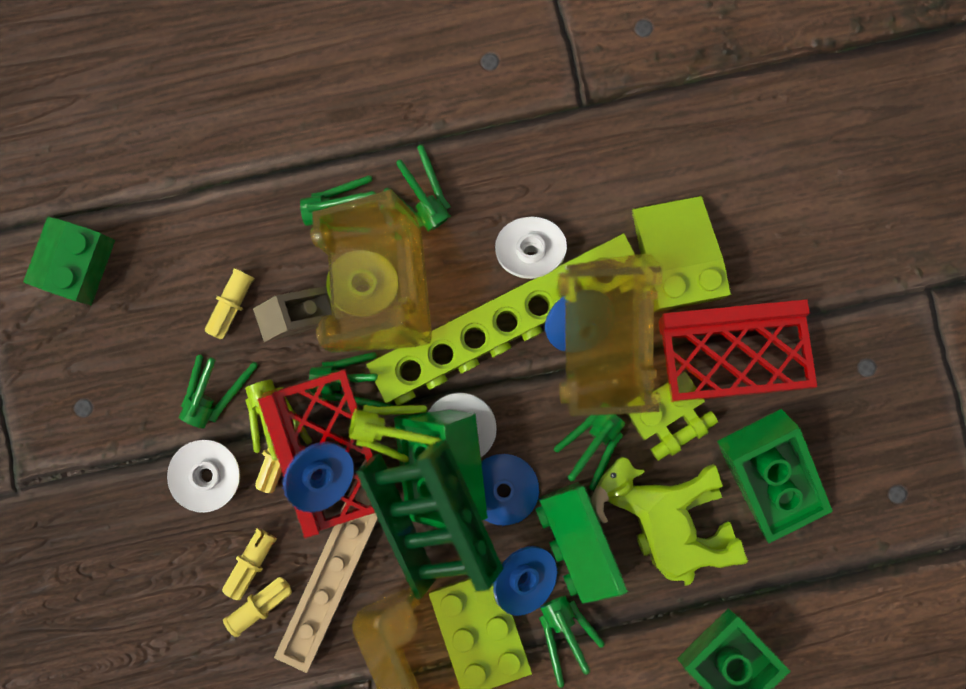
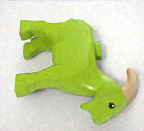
[591,457,748,586]

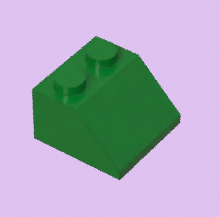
[23,217,115,306]

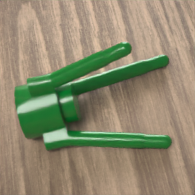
[384,145,451,232]
[300,176,377,233]
[309,352,395,407]
[178,355,258,429]
[554,407,626,491]
[539,595,605,688]

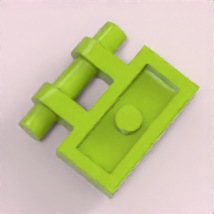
[624,371,718,461]

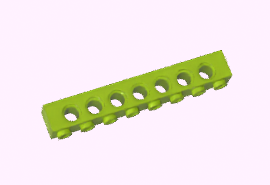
[366,234,644,406]

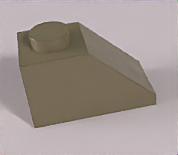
[253,286,344,342]

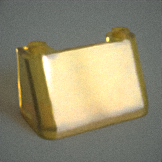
[310,189,432,352]
[558,254,662,416]
[352,587,421,689]

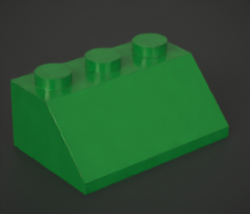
[394,410,488,529]
[535,482,628,604]

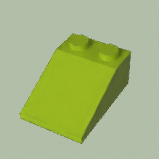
[632,196,731,313]

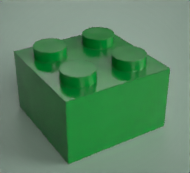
[677,609,791,689]

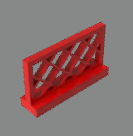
[658,299,817,402]
[257,369,375,538]

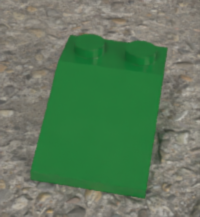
[717,409,833,544]

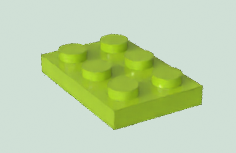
[429,578,532,689]

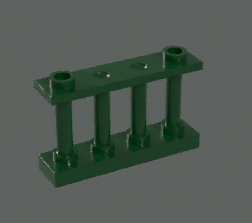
[356,439,504,599]

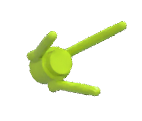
[245,380,312,460]
[349,405,441,462]

